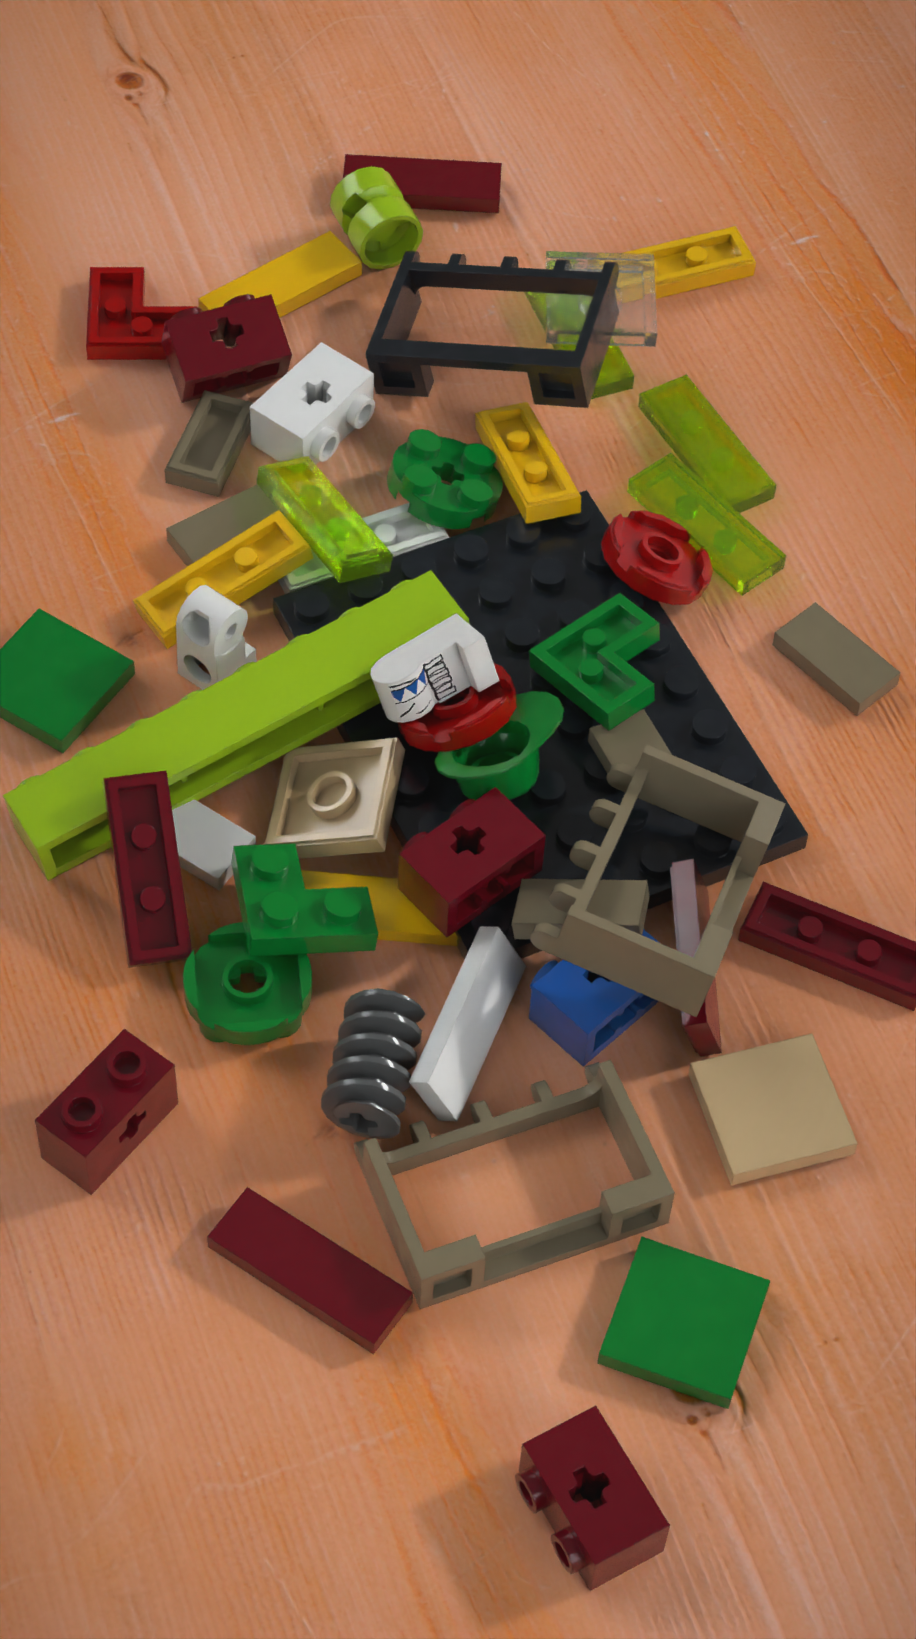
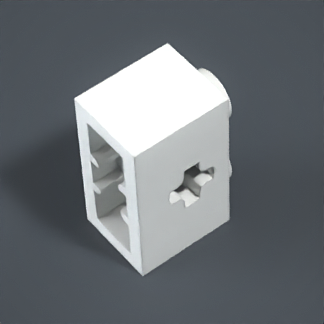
[250,342,375,476]

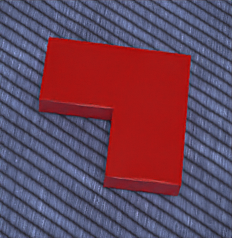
[86,267,198,360]

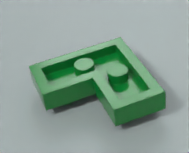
[529,593,660,731]
[231,843,378,957]

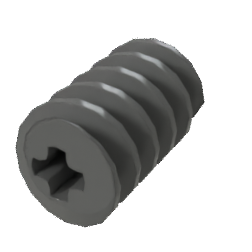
[321,988,425,1139]

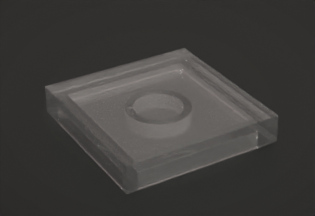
[545,251,657,347]

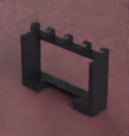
[365,251,619,408]

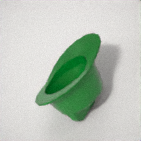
[435,691,564,800]

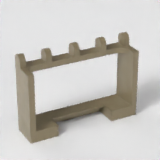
[530,744,786,1017]
[354,1060,675,1309]

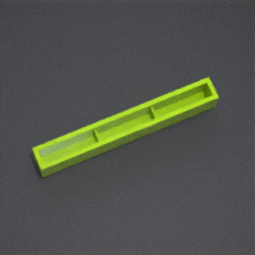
[3,570,469,881]

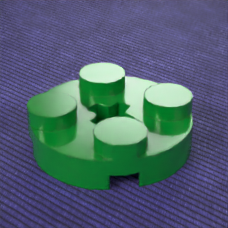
[387,429,503,529]
[183,922,312,1045]

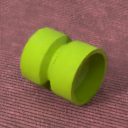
[330,166,423,270]

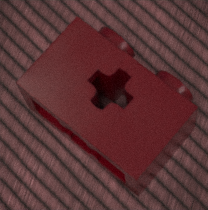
[161,294,292,403]
[398,787,546,938]
[35,1029,178,1195]
[515,1406,670,1591]

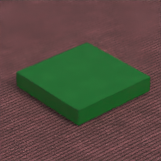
[0,608,135,753]
[597,1237,771,1409]

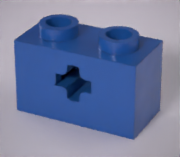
[529,929,660,1067]

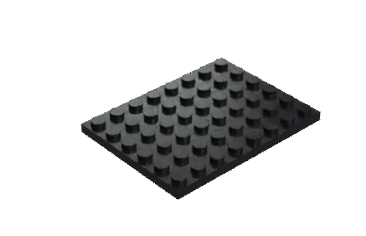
[273,490,808,959]

